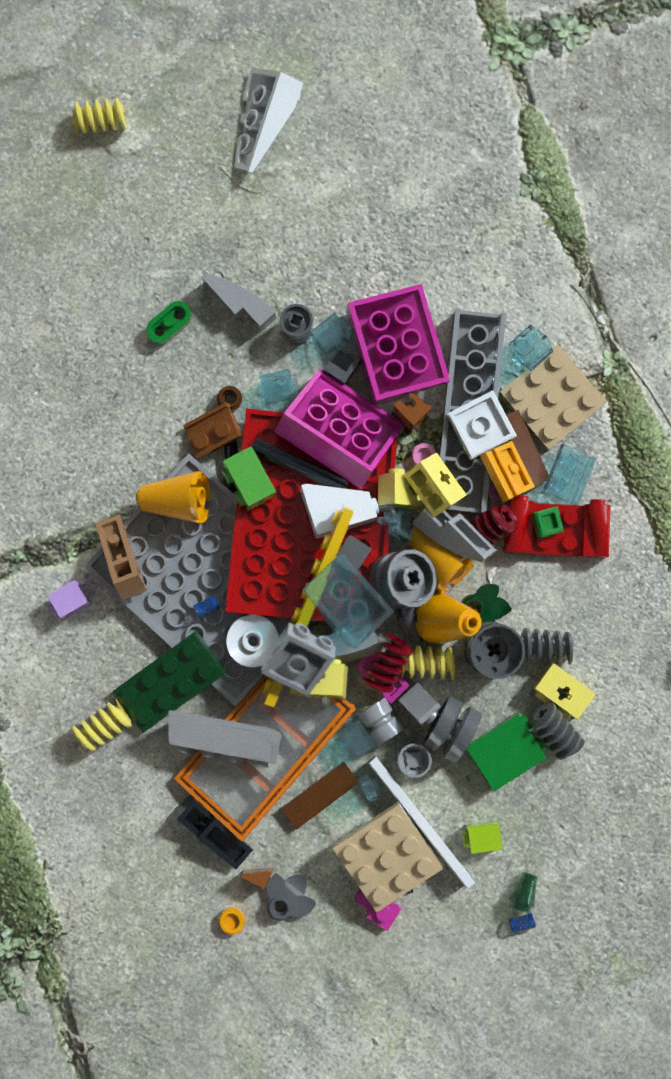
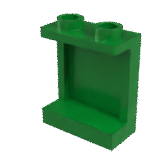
[466,713,547,792]

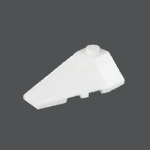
[234,67,303,172]

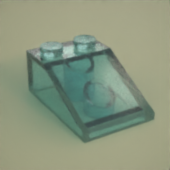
[302,553,394,648]

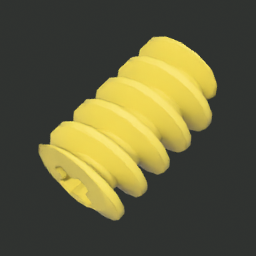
[72,97,127,135]
[401,645,456,680]
[72,698,132,751]

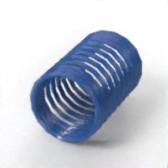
[193,595,220,619]
[509,913,536,934]

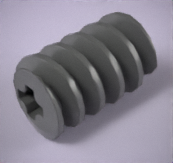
[520,628,574,665]
[531,702,585,760]

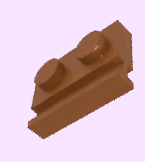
[183,403,243,459]

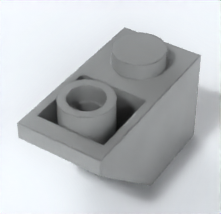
[398,682,441,724]

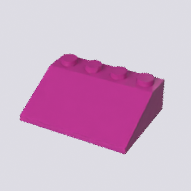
[346,284,450,406]
[275,369,405,489]

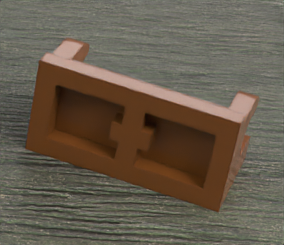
[392,393,432,434]

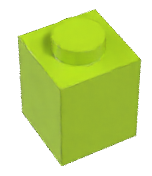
[462,821,503,854]

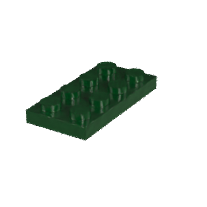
[113,631,227,733]

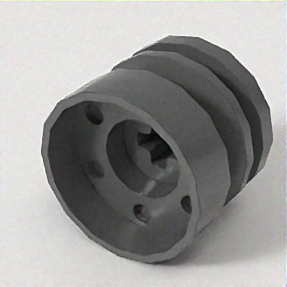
[464,622,525,679]

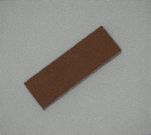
[506,410,551,486]
[281,761,359,830]

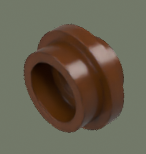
[217,386,243,411]

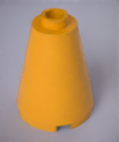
[135,471,210,523]
[407,525,474,594]
[415,593,481,644]

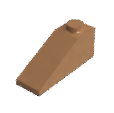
[95,514,147,600]

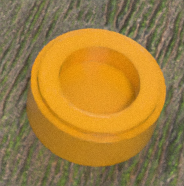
[219,907,245,935]

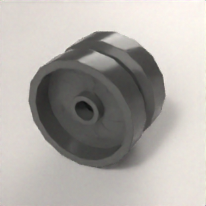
[369,550,437,609]
[423,695,482,763]

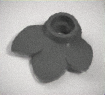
[266,873,316,921]

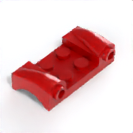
[503,495,611,559]

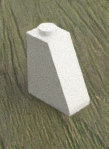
[300,484,379,539]

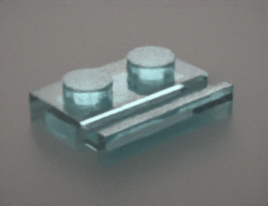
[543,444,597,505]

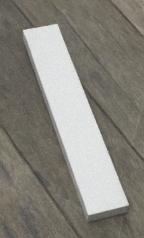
[369,756,475,888]

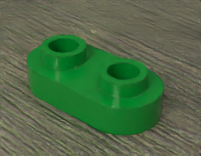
[146,301,192,345]

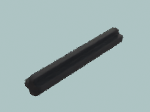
[252,439,348,489]

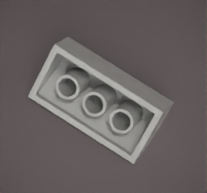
[168,710,282,768]

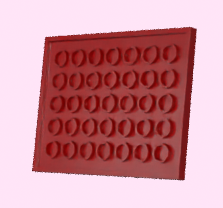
[225,408,398,628]

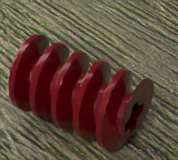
[469,504,518,545]
[361,633,413,693]

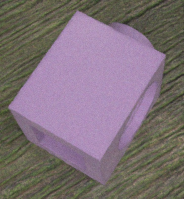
[48,580,92,619]

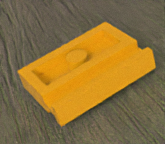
[480,441,535,502]

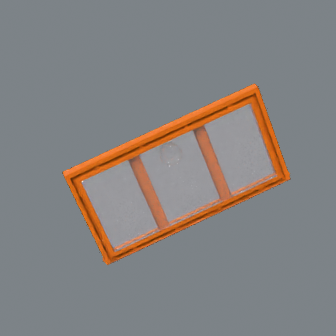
[174,675,356,842]

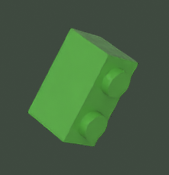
[221,447,276,511]

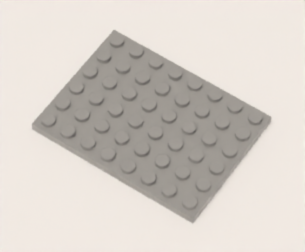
[84,454,313,706]

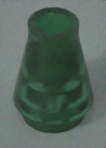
[509,872,538,914]

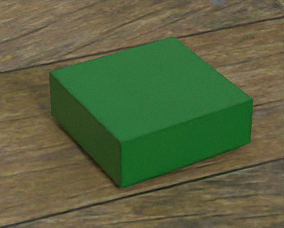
[531,506,564,538]

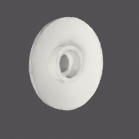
[227,615,279,667]

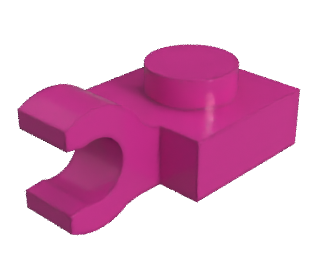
[354,889,402,931]

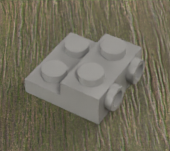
[261,623,336,696]

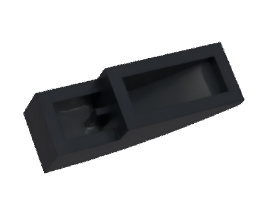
[174,794,253,869]

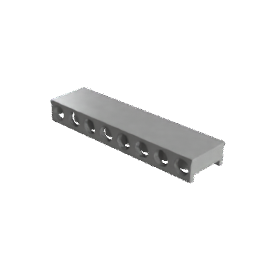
[439,308,506,516]

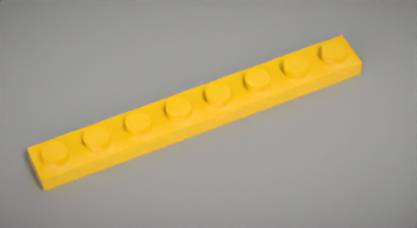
[261,505,354,707]

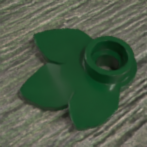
[461,584,512,623]

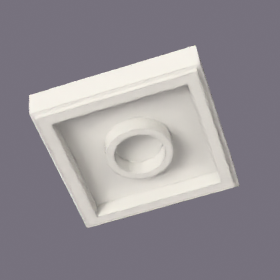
[447,391,517,460]

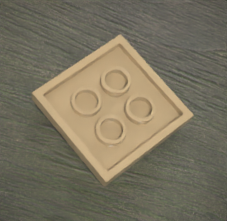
[499,345,607,451]
[332,802,443,912]

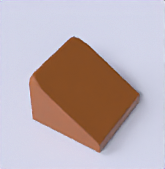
[241,868,274,889]

